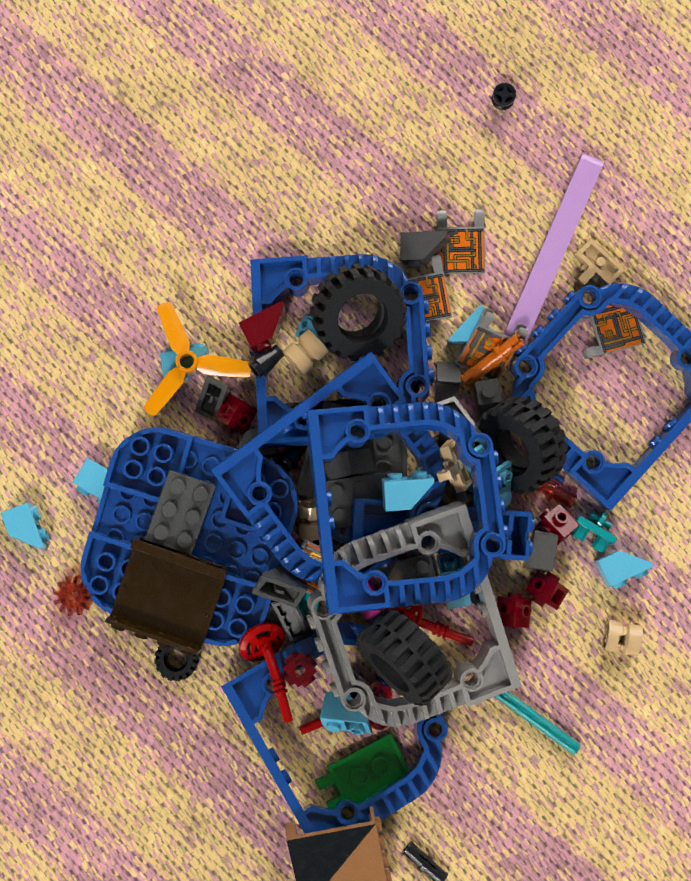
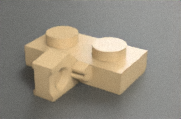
[574,238,625,288]
[437,439,472,493]

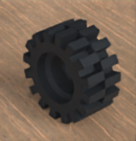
[154,645,199,681]

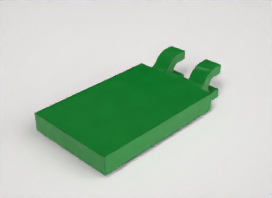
[315,733,409,811]

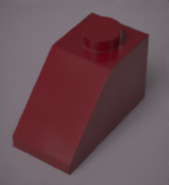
[239,301,286,353]

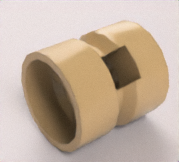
[283,329,329,375]
[297,499,319,540]
[602,620,643,656]

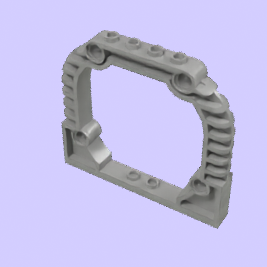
[306,500,522,727]

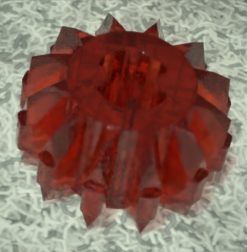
[53,576,93,616]

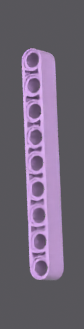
[504,153,604,343]

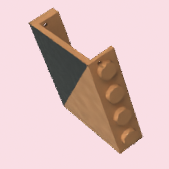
[285,806,392,881]

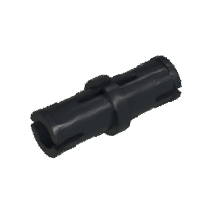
[402,841,448,881]

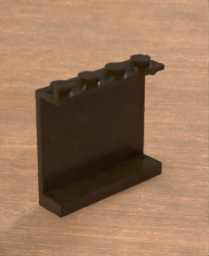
[105,536,229,656]

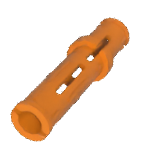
[461,333,525,387]

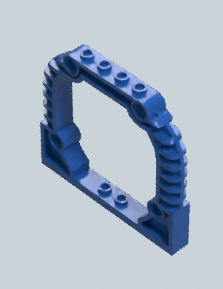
[250,254,434,448]
[510,283,691,511]
[211,352,446,582]
[306,402,508,615]
[221,622,448,834]

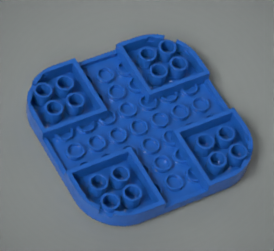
[81,427,299,646]

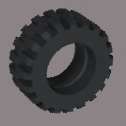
[310,264,407,362]
[473,397,567,494]
[356,609,453,706]

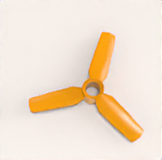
[144,302,252,416]

